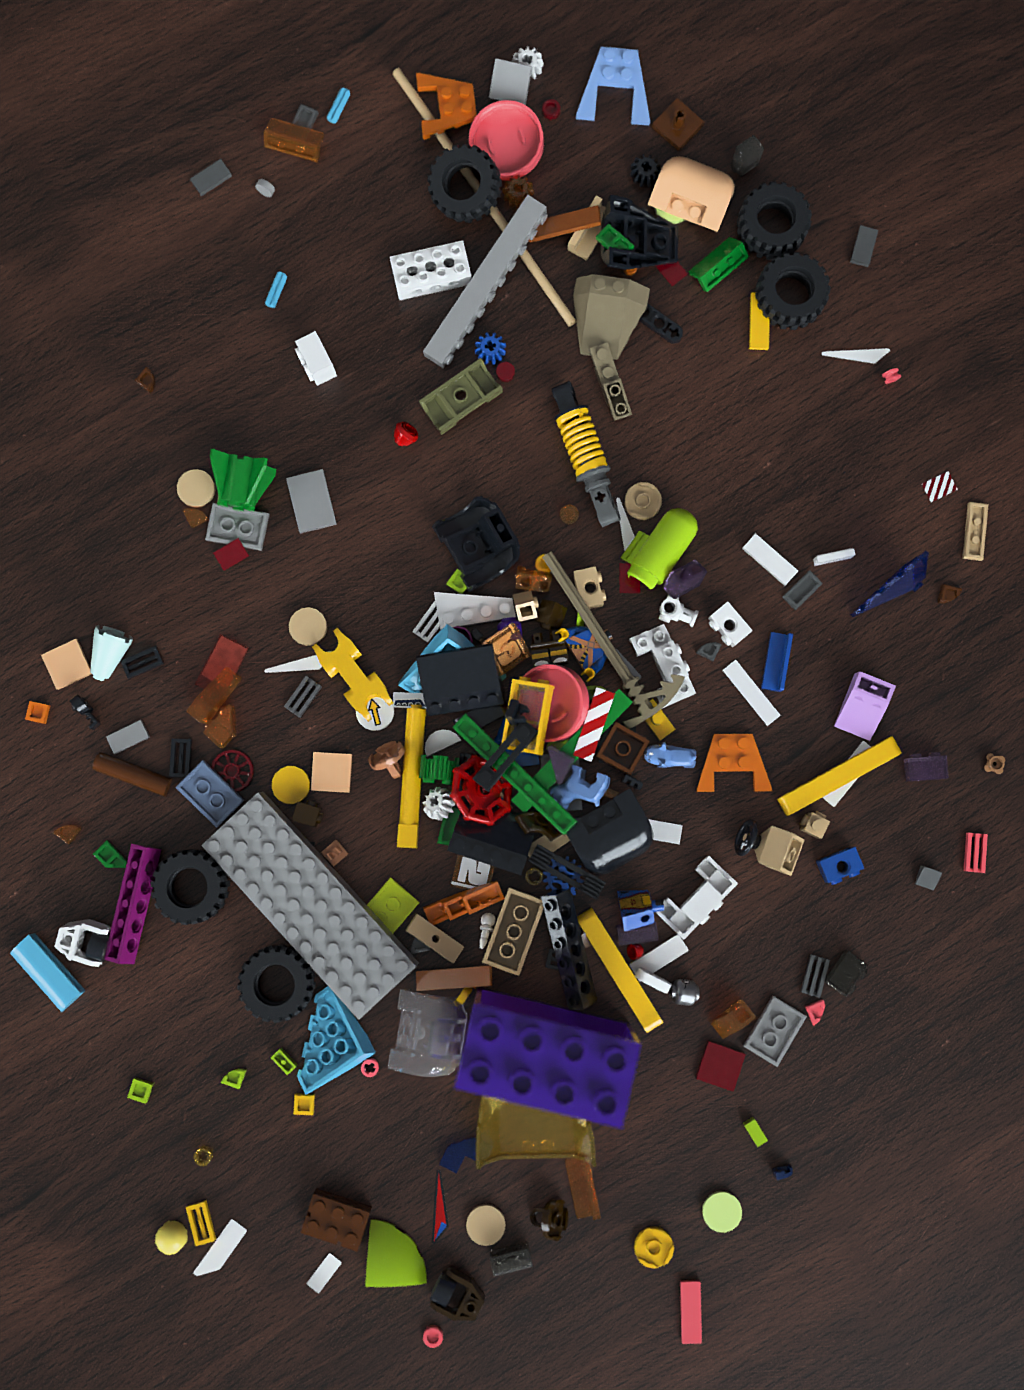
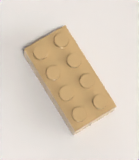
[482,887,544,976]

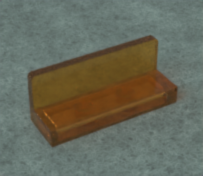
[264,118,324,162]
[565,1154,601,1220]

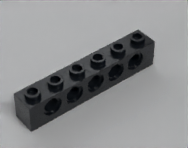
[541,888,598,1010]

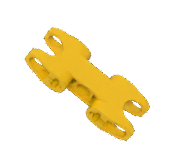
[312,628,393,722]

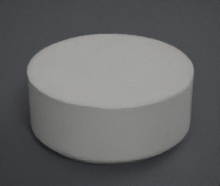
[255,179,275,197]

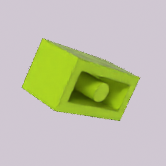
[271,1047,298,1075]
[743,1117,768,1147]

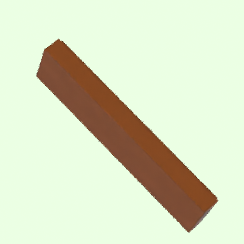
[529,205,601,243]
[416,966,492,991]

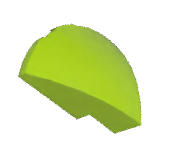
[365,1219,427,1287]

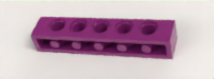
[104,844,162,964]

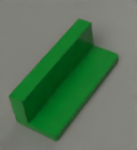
[689,237,749,292]

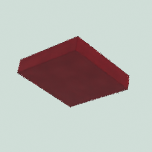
[695,1040,746,1092]

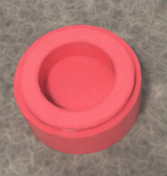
[423,1325,443,1348]

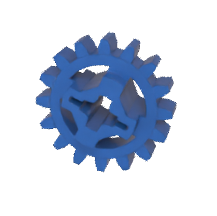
[543,856,584,895]

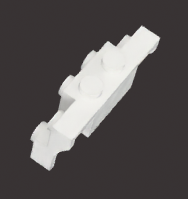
[629,624,696,709]
[655,855,738,940]

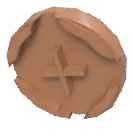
[368,741,405,779]

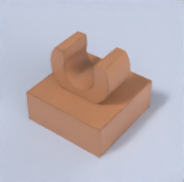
[321,839,349,867]

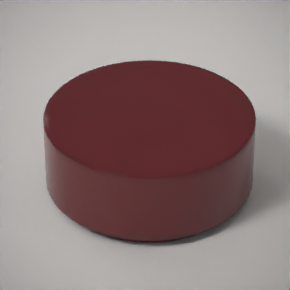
[542,99,560,120]
[496,362,515,382]

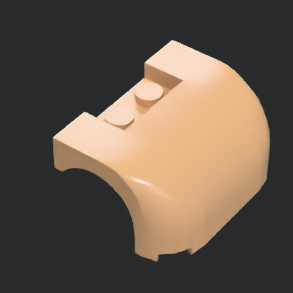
[648,156,735,232]

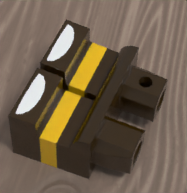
[530,630,569,668]

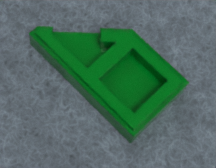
[596,223,634,250]
[93,840,127,868]

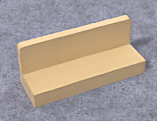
[568,195,606,260]

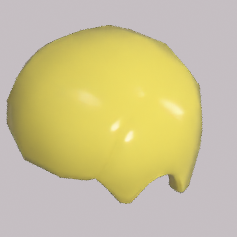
[155,1221,188,1255]

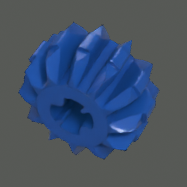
[475,332,506,365]

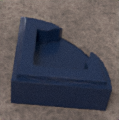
[772,1165,793,1180]

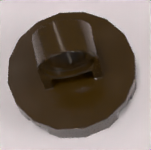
[530,1198,568,1241]

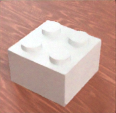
[295,331,337,386]

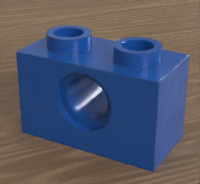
[816,846,865,885]

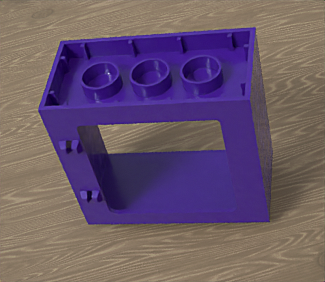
[455,987,641,1129]

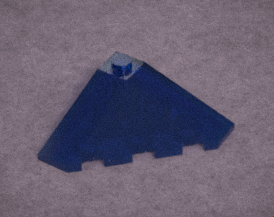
[850,550,929,617]

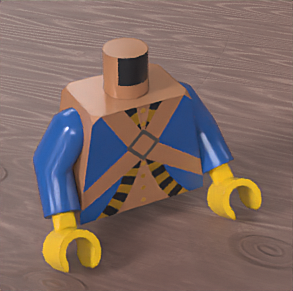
[555,626,613,682]

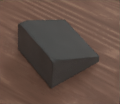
[915,866,942,890]

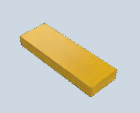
[749,293,770,350]

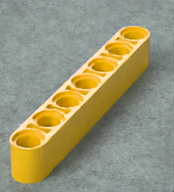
[777,736,902,816]
[577,907,663,1033]

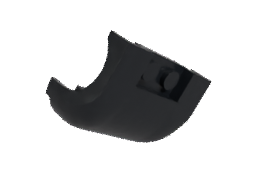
[432,496,520,592]
[566,789,654,875]

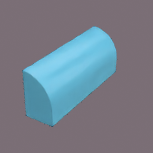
[10,933,86,1012]

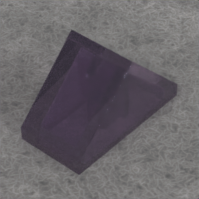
[547,745,576,785]

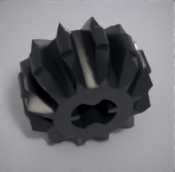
[630,154,662,188]

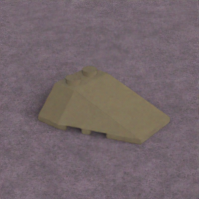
[573,274,650,360]

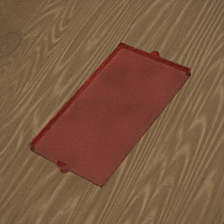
[195,634,249,698]

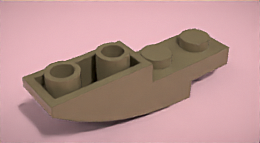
[589,342,632,421]

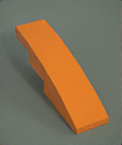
[423,881,505,925]

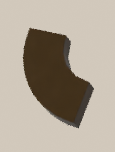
[515,811,563,841]

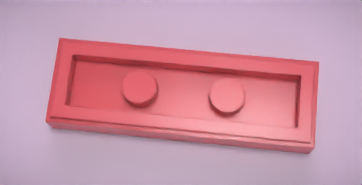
[680,1280,702,1344]

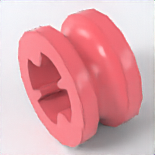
[882,368,901,384]
[361,1058,379,1077]

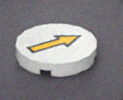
[356,697,394,731]

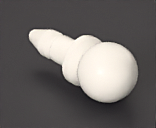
[479,913,496,949]

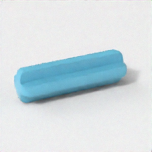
[327,87,350,124]
[265,272,287,308]

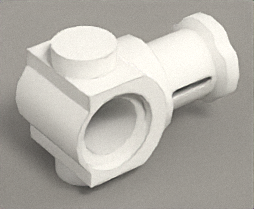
[659,594,699,627]

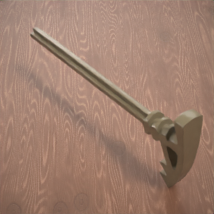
[542,551,685,729]

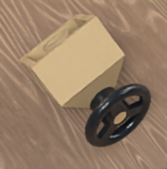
[734,819,804,876]

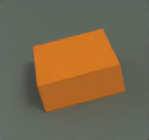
[25,701,50,724]

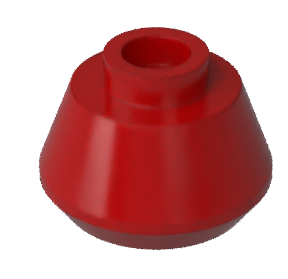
[394,422,418,446]

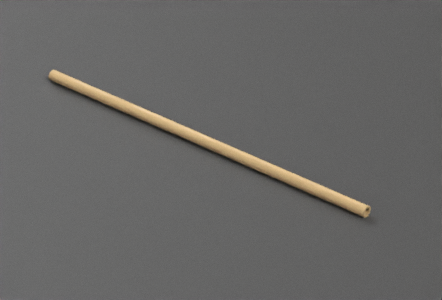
[392,68,576,327]

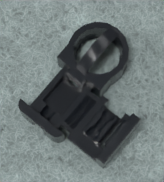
[69,694,101,730]

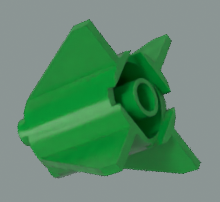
[210,449,276,512]

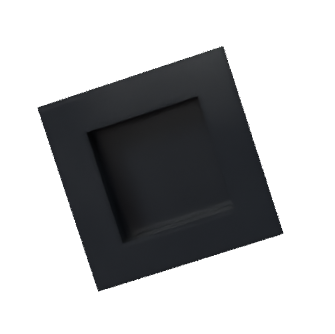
[505,699,530,726]

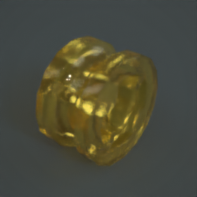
[525,868,543,885]
[194,1146,213,1166]

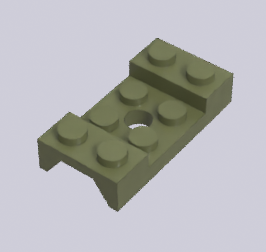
[419,358,503,435]

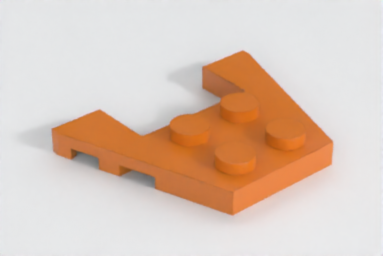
[416,73,477,140]
[696,734,772,792]

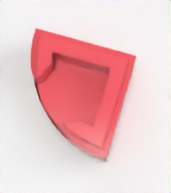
[804,999,825,1025]

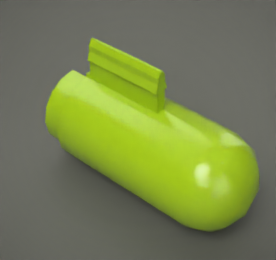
[621,508,698,589]

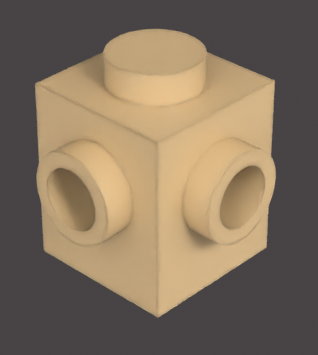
[513,590,539,622]
[800,811,830,839]

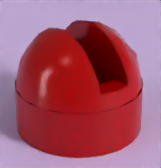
[627,943,644,960]

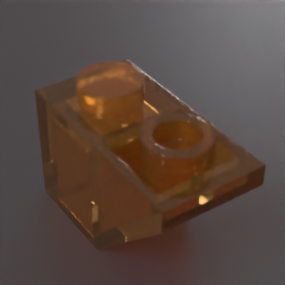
[203,704,236,749]
[710,999,756,1039]

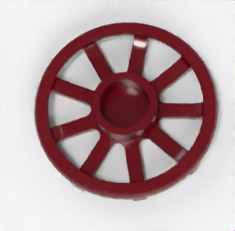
[211,750,254,792]

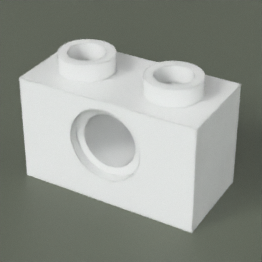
[708,602,753,647]

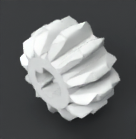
[512,46,543,80]
[422,787,456,821]

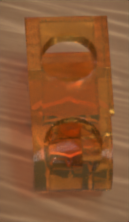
[515,566,552,592]

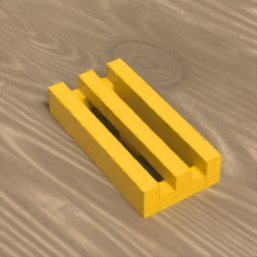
[186,1200,216,1246]

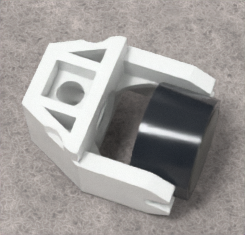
[55,919,111,967]

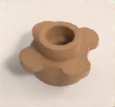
[984,753,1005,774]

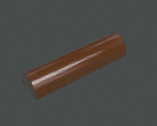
[92,752,173,797]

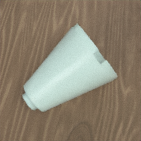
[90,625,133,681]

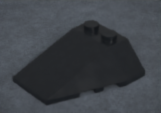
[601,195,678,270]

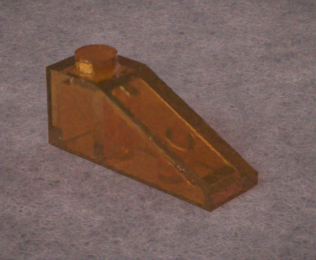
[186,666,242,724]

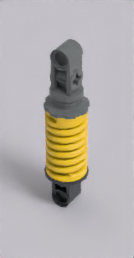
[552,381,621,527]

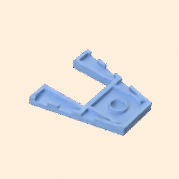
[576,47,650,126]

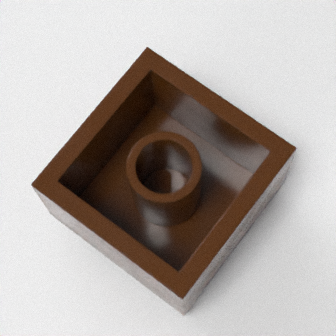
[595,722,650,776]

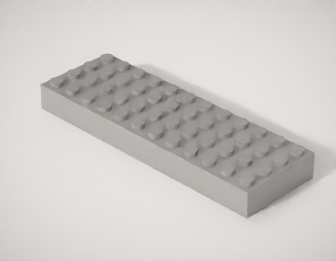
[201,791,419,1020]

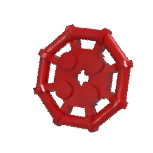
[449,754,513,826]

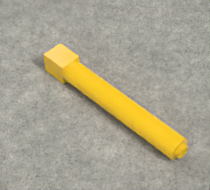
[397,705,426,848]

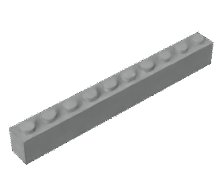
[423,195,548,368]

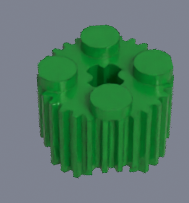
[419,755,460,785]

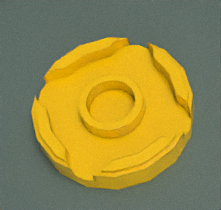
[272,766,310,804]
[634,1226,674,1269]

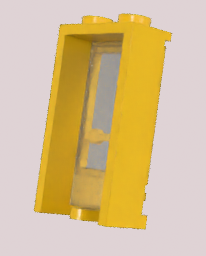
[501,676,555,755]

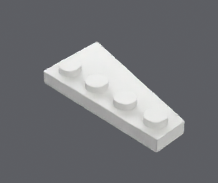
[434,592,516,630]

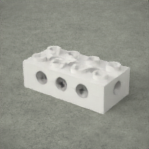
[390,240,472,300]

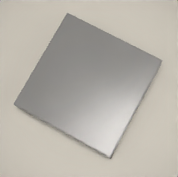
[489,58,533,105]

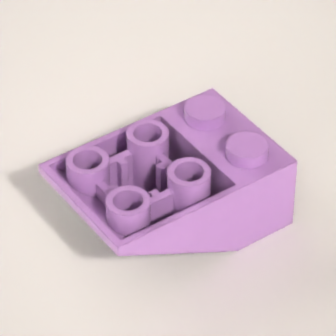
[834,671,896,741]

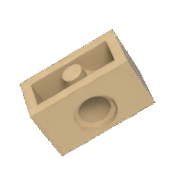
[573,566,606,609]

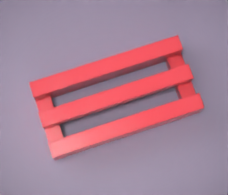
[964,833,988,873]

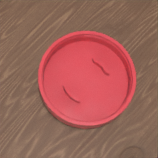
[469,100,544,181]
[519,664,590,742]

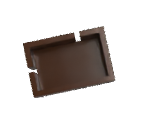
[301,1188,372,1252]

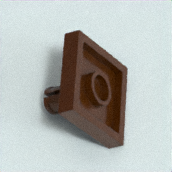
[652,98,704,151]

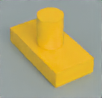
[645,699,676,741]

